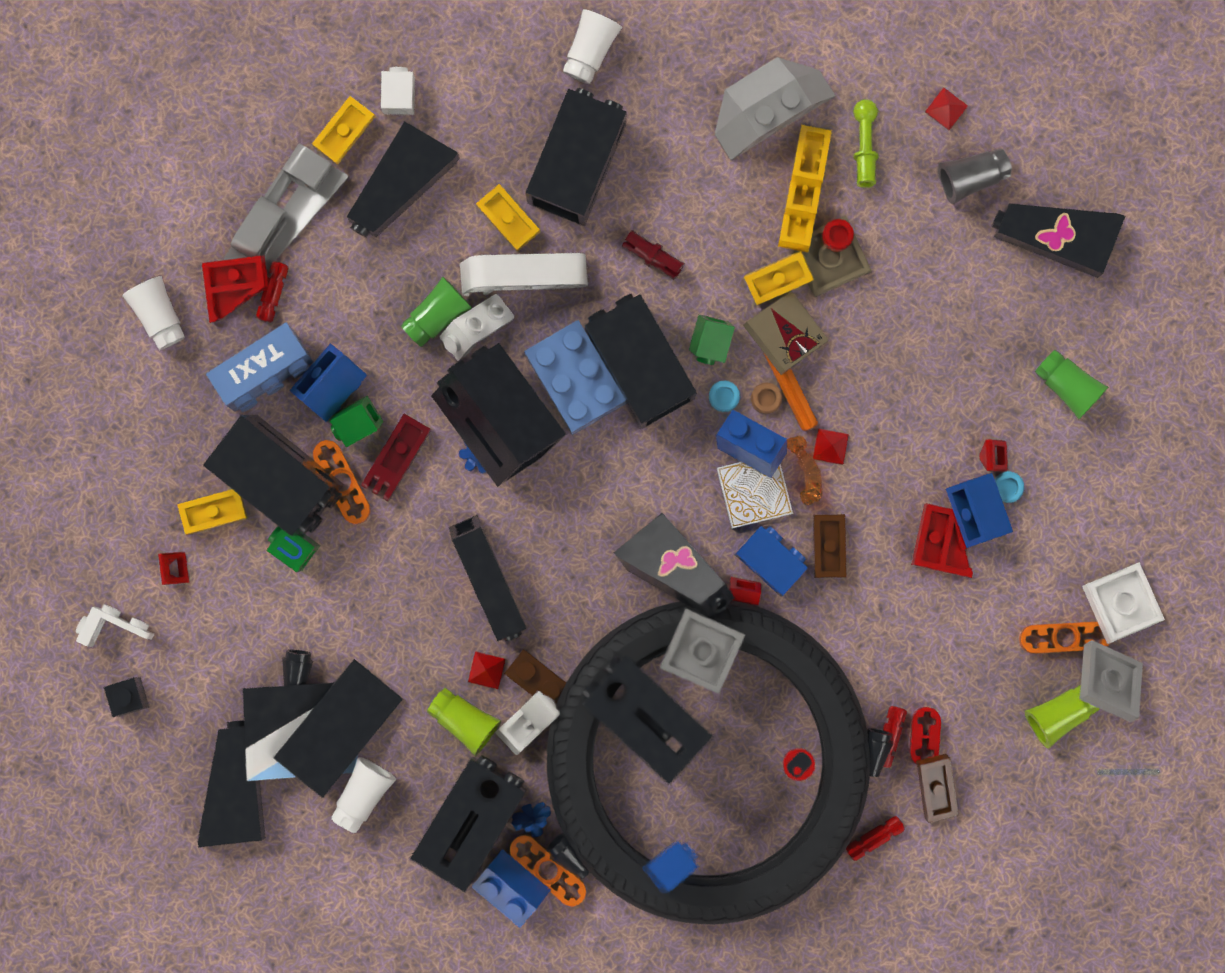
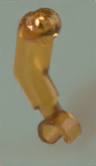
[787,436,823,506]

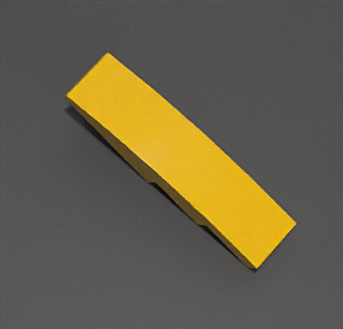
[778,124,832,253]

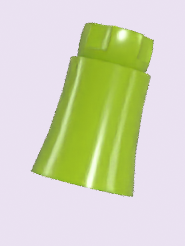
[1025,685,1100,749]
[427,688,501,756]

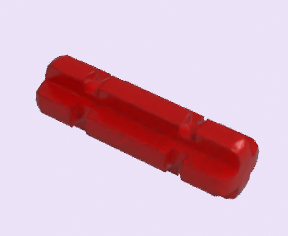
[256,262,289,323]
[883,706,907,768]
[846,816,905,861]

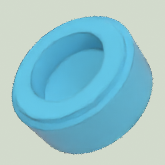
[709,381,740,412]
[995,471,1024,503]

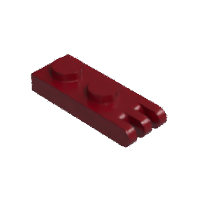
[361,413,431,502]

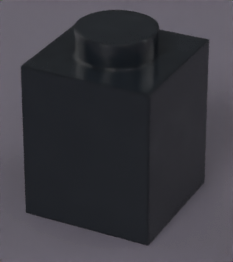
[104,677,149,717]

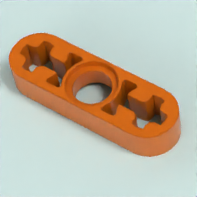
[313,440,371,524]
[1019,622,1110,653]
[510,835,586,906]

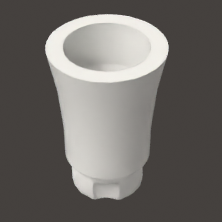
[563,9,622,84]
[122,276,185,350]
[331,757,396,833]

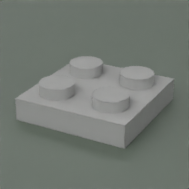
[660,608,745,694]
[1080,640,1143,722]

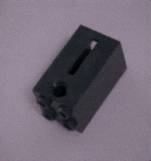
[525,88,627,227]
[585,294,697,429]
[431,343,566,487]
[203,415,344,537]
[581,655,714,785]
[410,755,527,892]

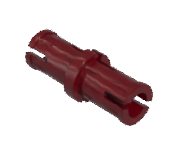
[622,230,685,280]

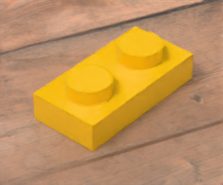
[312,96,375,165]
[476,184,540,252]
[744,250,814,305]
[177,489,248,535]

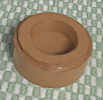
[751,382,782,414]

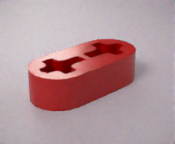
[909,707,941,765]

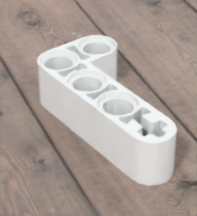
[460,253,588,296]

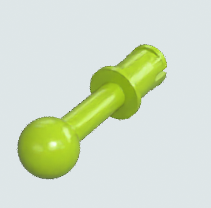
[853,99,878,188]

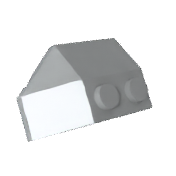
[715,57,836,160]

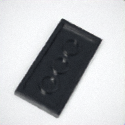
[273,659,403,798]

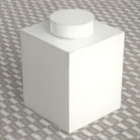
[381,67,415,115]

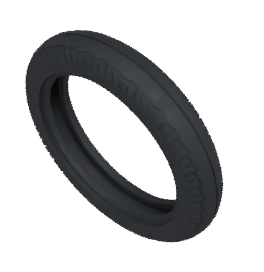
[547,601,870,924]

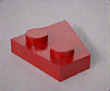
[202,255,269,323]
[911,503,973,578]

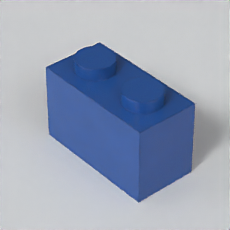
[289,343,367,422]
[716,410,787,478]
[946,473,1013,548]
[735,526,808,597]
[642,841,698,893]
[471,849,551,928]

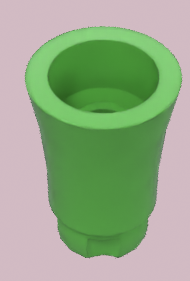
[401,277,472,347]
[1035,350,1109,420]

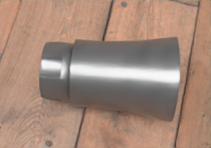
[938,149,1012,204]

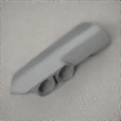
[224,144,348,270]

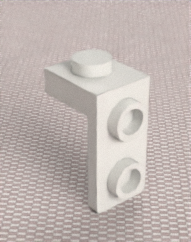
[439,294,514,361]
[76,604,154,647]
[495,691,560,756]

